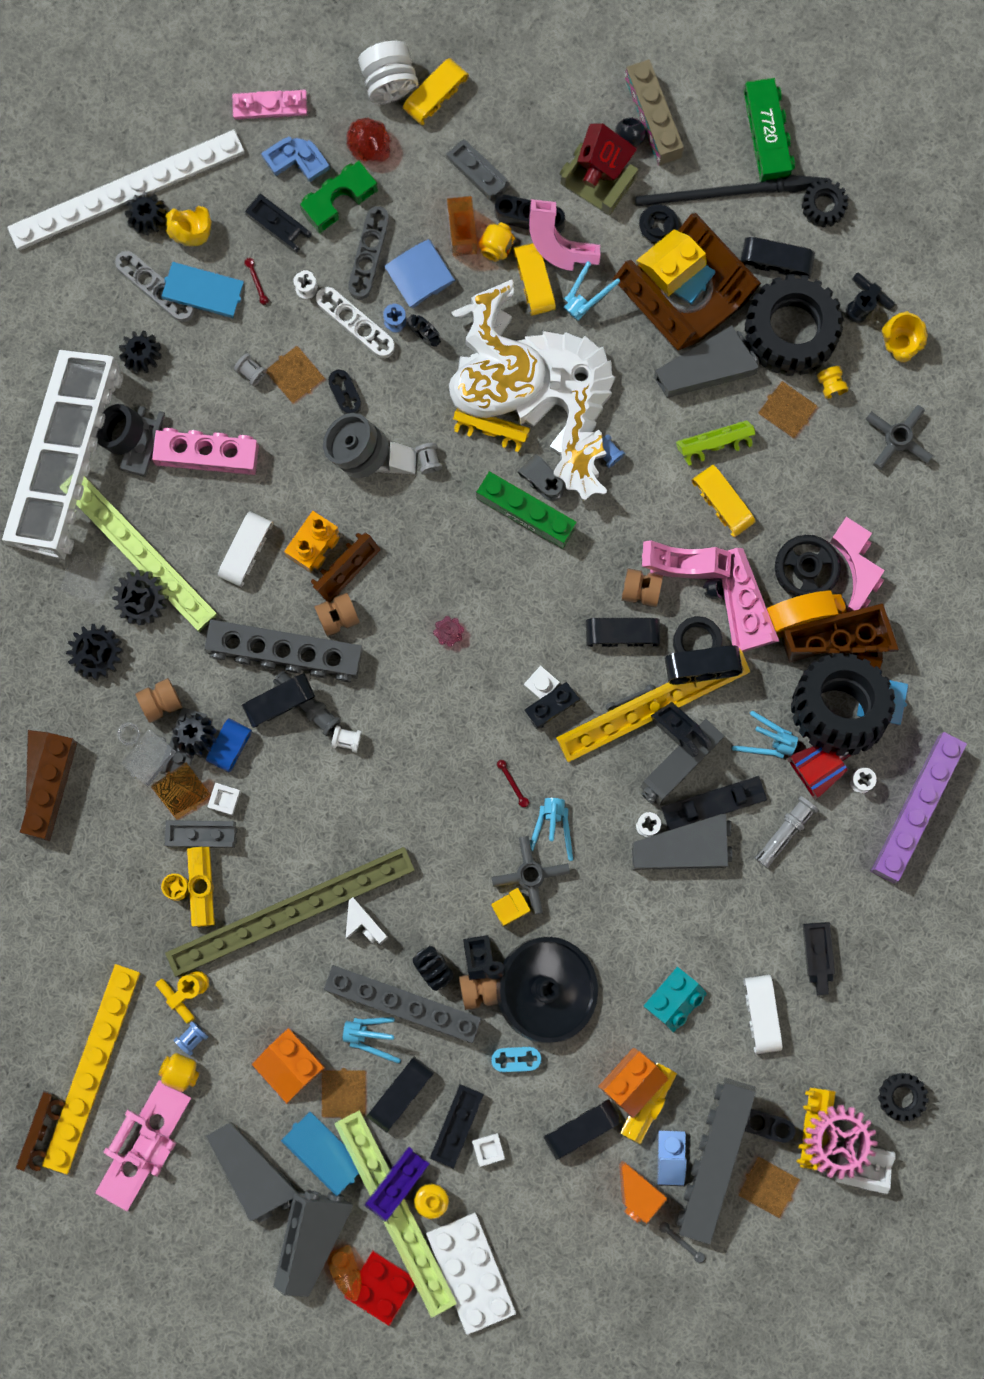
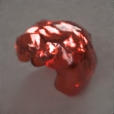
[346,118,392,162]

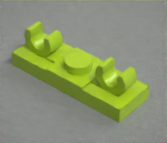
[676,420,755,466]

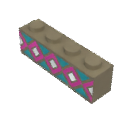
[625,59,684,166]

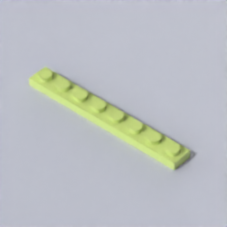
[60,477,217,632]
[334,1110,457,1318]

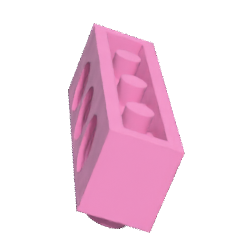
[152,428,259,475]

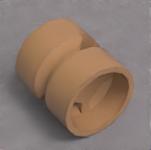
[621,568,663,607]
[314,593,360,637]
[135,678,183,723]
[459,970,498,1010]

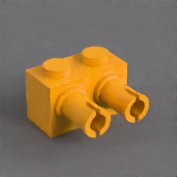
[284,511,340,573]

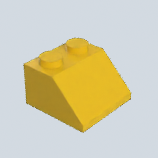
[636,230,706,297]

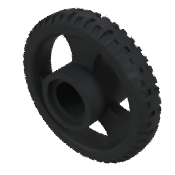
[775,535,841,597]

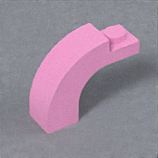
[529,199,600,271]
[642,540,731,579]

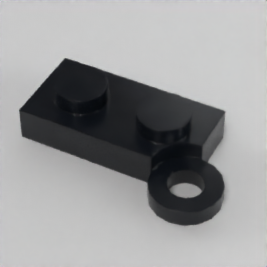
[463,935,505,980]

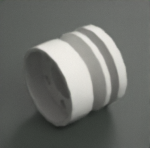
[358,40,419,104]

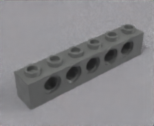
[204,619,363,682]
[323,965,482,1043]

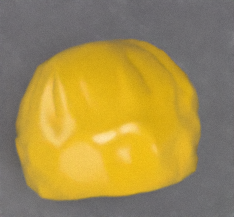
[166,206,212,247]
[882,311,928,362]

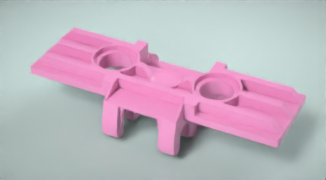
[95,1080,191,1211]

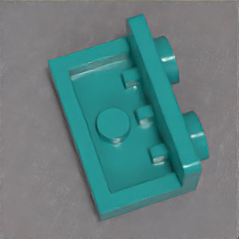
[644,967,707,1032]

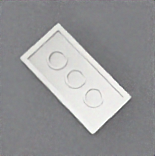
[426,1212,516,1335]

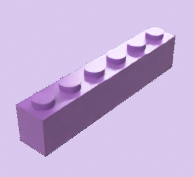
[870,732,967,884]

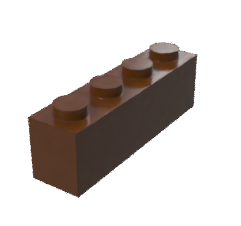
[782,603,899,663]
[20,730,78,842]

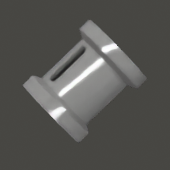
[234,353,267,386]
[415,443,443,474]

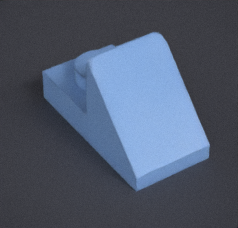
[657,1131,687,1185]

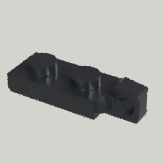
[802,922,835,996]

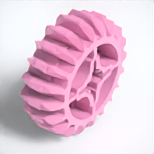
[804,1105,878,1179]

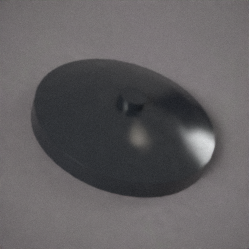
[496,937,598,1043]

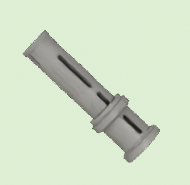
[755,796,819,869]

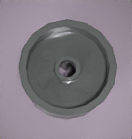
[323,413,389,478]

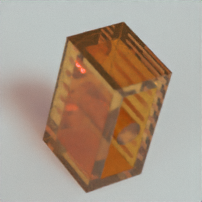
[447,196,477,256]

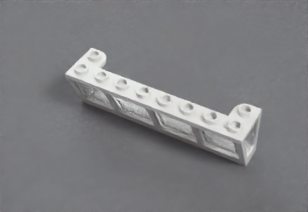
[2,350,123,560]

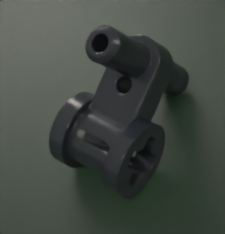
[846,272,895,323]

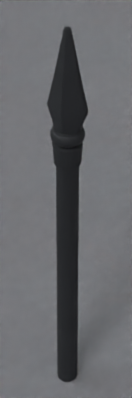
[635,175,831,206]

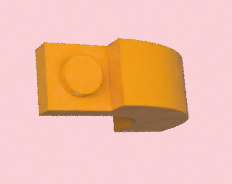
[767,591,847,638]

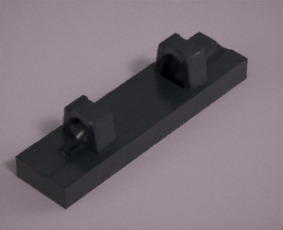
[661,776,767,831]

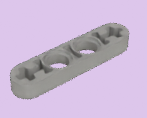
[115,251,194,322]

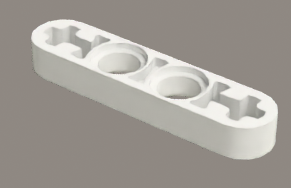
[316,287,395,359]

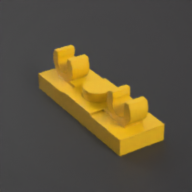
[453,408,531,452]
[797,1088,836,1171]

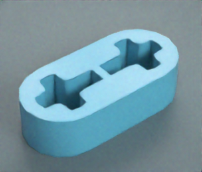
[491,1047,541,1072]

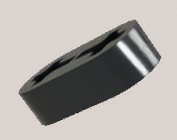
[328,369,361,414]

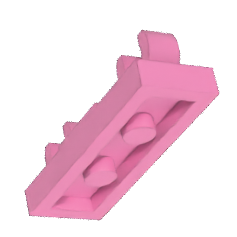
[232,90,307,119]

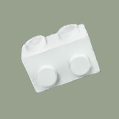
[835,1141,895,1194]

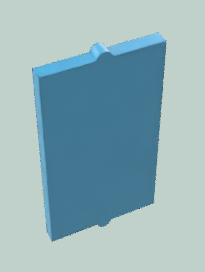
[161,262,244,318]
[281,1112,359,1196]

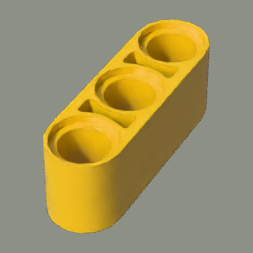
[403,58,469,125]
[513,243,556,316]
[691,465,756,537]

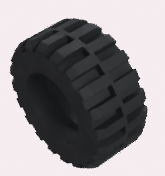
[744,274,844,376]
[791,653,896,756]

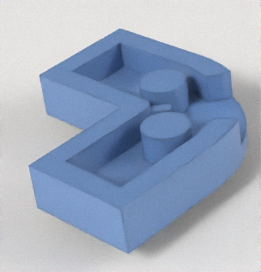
[261,137,330,182]

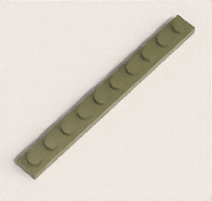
[165,847,415,977]

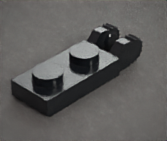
[651,702,712,757]

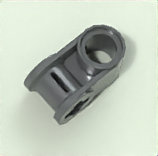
[517,454,564,501]

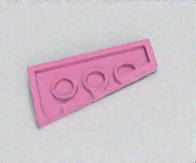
[721,548,779,652]

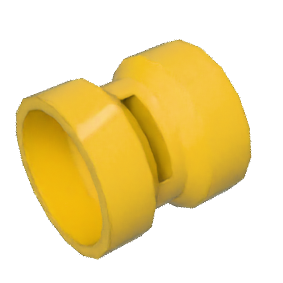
[817,366,849,399]
[161,873,189,901]

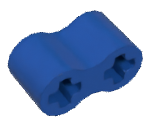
[206,718,252,773]

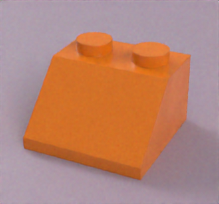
[252,1028,326,1104]
[598,1048,668,1118]
[619,1161,667,1224]

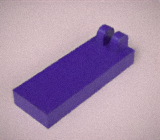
[364,1147,430,1222]

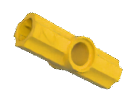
[187,847,215,927]
[620,1063,677,1144]

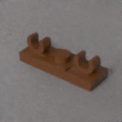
[311,532,381,603]
[15,1090,65,1171]

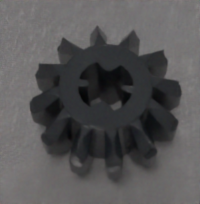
[125,191,167,236]
[119,330,162,374]
[172,713,217,758]
[412,946,454,991]

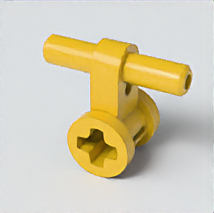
[155,971,209,1024]

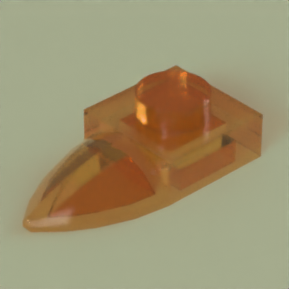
[327,1244,361,1301]

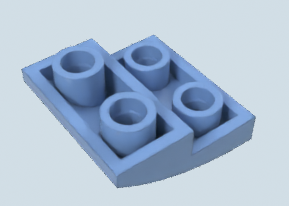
[384,239,456,308]

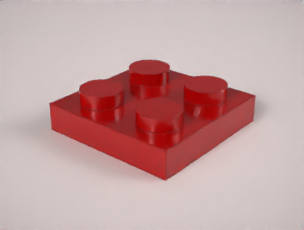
[344,1250,415,1326]

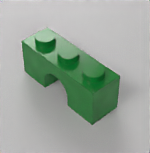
[300,161,378,234]

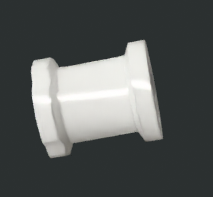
[294,270,318,299]
[331,725,362,753]
[850,768,876,793]
[636,812,661,838]

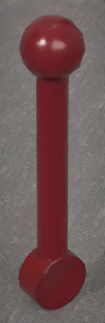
[244,258,269,305]
[497,760,529,807]

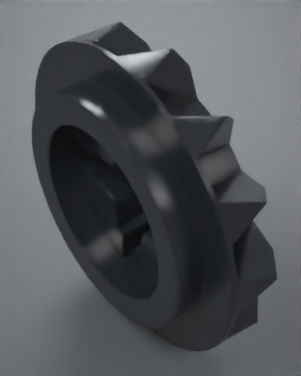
[639,204,679,242]
[407,314,441,347]

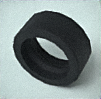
[96,404,143,455]
[673,616,722,653]

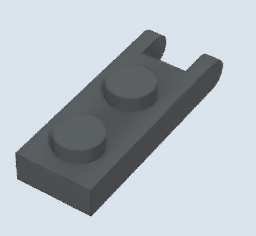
[120,406,165,477]

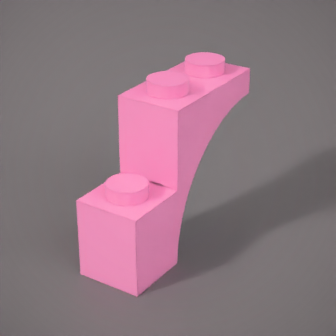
[829,517,885,612]

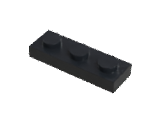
[429,1084,484,1169]

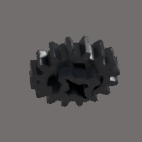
[112,570,169,625]
[66,624,124,680]

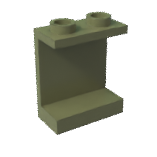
[560,143,638,216]

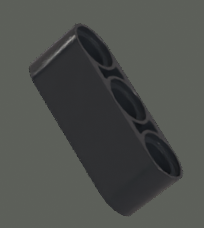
[495,195,565,234]
[740,237,815,279]
[586,618,660,647]
[665,645,743,685]
[241,673,316,728]
[366,1056,435,1133]
[543,1099,622,1160]
[744,1108,795,1143]

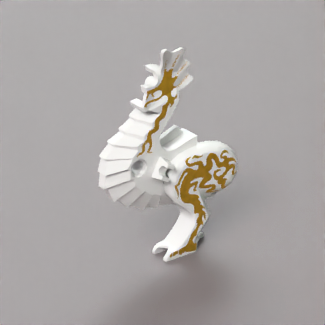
[449,280,615,501]

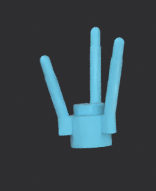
[564,261,620,321]
[731,711,798,759]
[530,798,573,861]
[343,1017,401,1064]

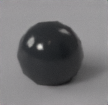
[615,117,646,148]

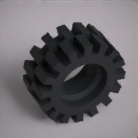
[802,179,848,228]
[878,1073,929,1121]

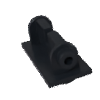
[524,682,580,729]

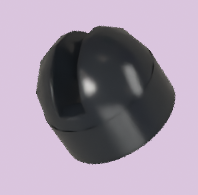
[703,578,724,599]

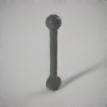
[606,684,655,712]
[659,1222,705,1263]

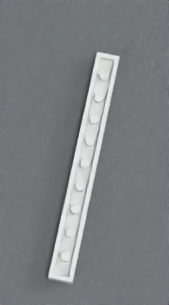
[7,130,245,251]

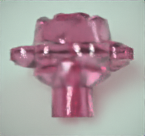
[433,616,464,647]

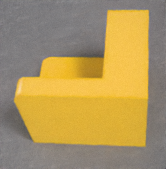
[492,888,531,927]

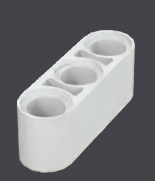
[218,511,273,587]
[744,975,782,1054]

